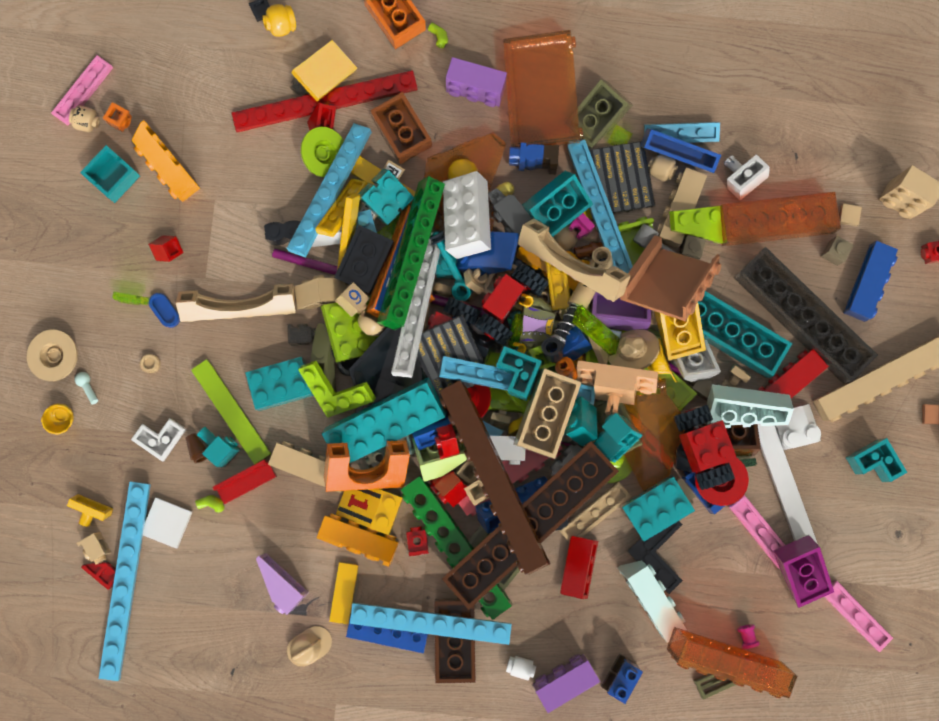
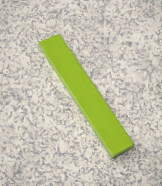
[191,359,272,465]

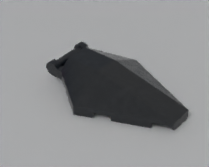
[349,327,422,413]

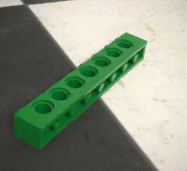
[377,176,445,330]
[401,475,512,620]

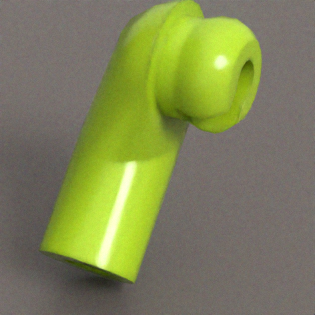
[428,22,448,49]
[195,495,225,513]

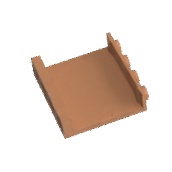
[620,235,721,321]

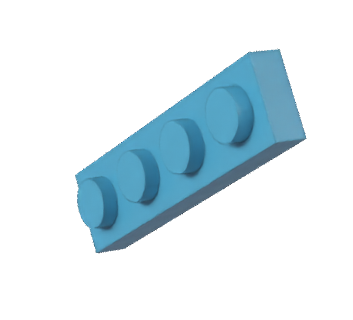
[644,122,720,143]

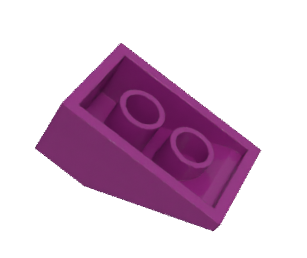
[773,535,834,608]

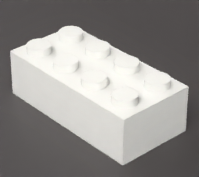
[443,171,491,259]

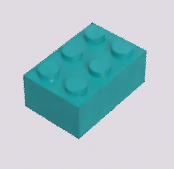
[522,170,593,237]
[245,356,314,411]
[622,475,695,541]

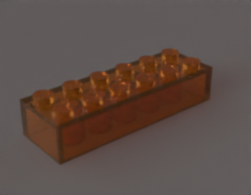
[720,192,841,246]
[666,627,798,698]

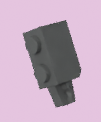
[488,188,532,236]

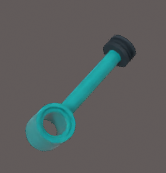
[429,230,473,301]

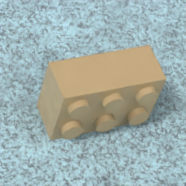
[878,165,939,219]

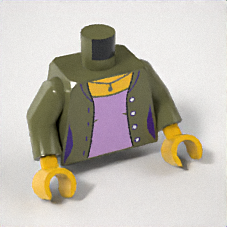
[513,293,562,354]

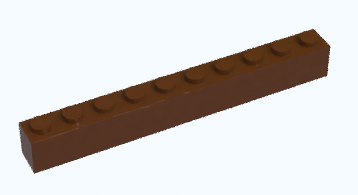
[439,380,550,575]

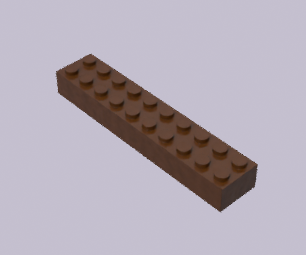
[442,441,619,610]

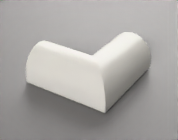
[131,418,186,462]

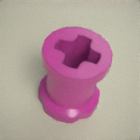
[737,624,760,649]

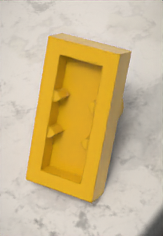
[67,494,113,527]

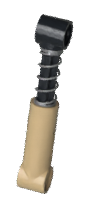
[541,247,613,363]

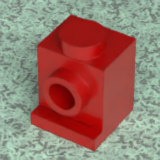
[921,241,939,264]
[434,424,460,459]
[406,526,429,556]

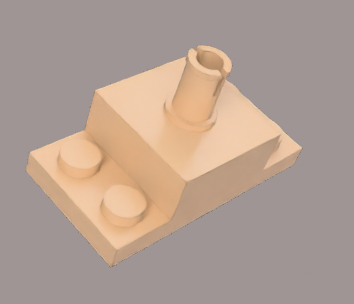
[577,361,658,415]

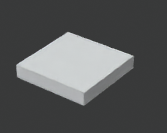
[143,498,193,548]

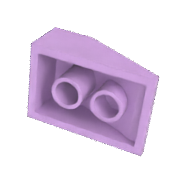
[256,553,309,615]

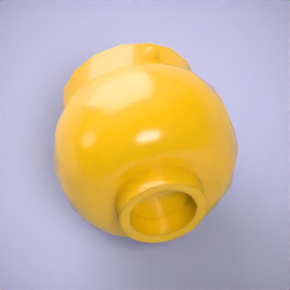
[263,4,296,37]

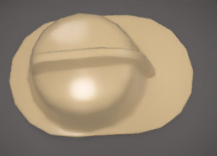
[287,626,332,667]

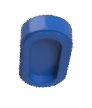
[149,293,180,328]

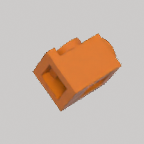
[103,102,132,132]

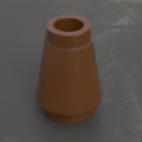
[185,433,207,463]

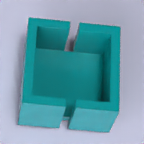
[80,145,140,203]
[358,168,414,225]

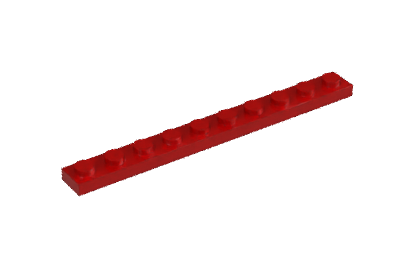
[232,70,418,133]

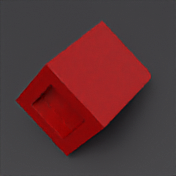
[148,235,184,262]

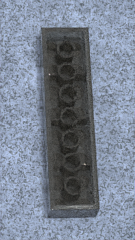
[733,247,878,384]

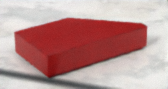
[81,562,116,590]

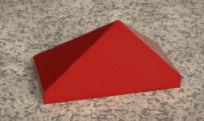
[307,103,336,130]

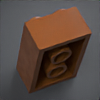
[370,92,432,165]

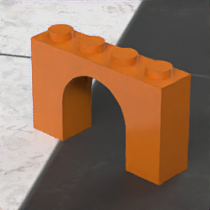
[324,440,410,492]

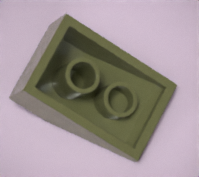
[564,79,633,148]

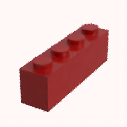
[757,349,829,398]

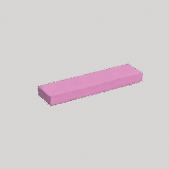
[51,55,113,126]
[728,495,785,569]
[824,580,893,652]

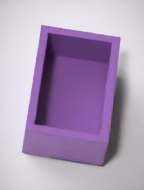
[446,57,507,107]
[589,292,651,331]
[533,654,600,713]

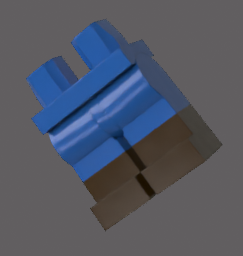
[509,143,559,175]
[601,653,643,704]

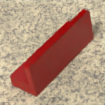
[212,460,277,504]
[560,536,599,599]

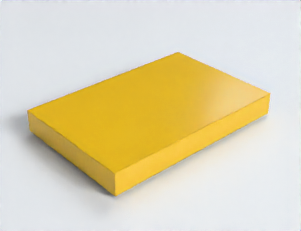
[291,40,357,102]

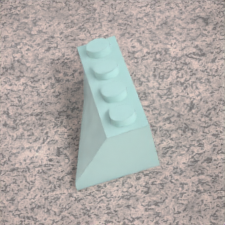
[705,384,794,428]
[617,560,687,643]

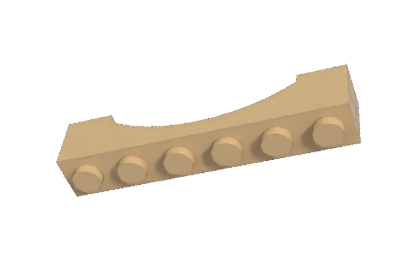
[518,219,631,302]
[176,283,297,322]

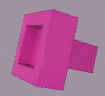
[569,213,595,239]

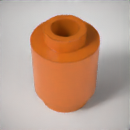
[555,357,578,380]

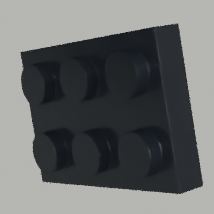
[334,225,394,294]

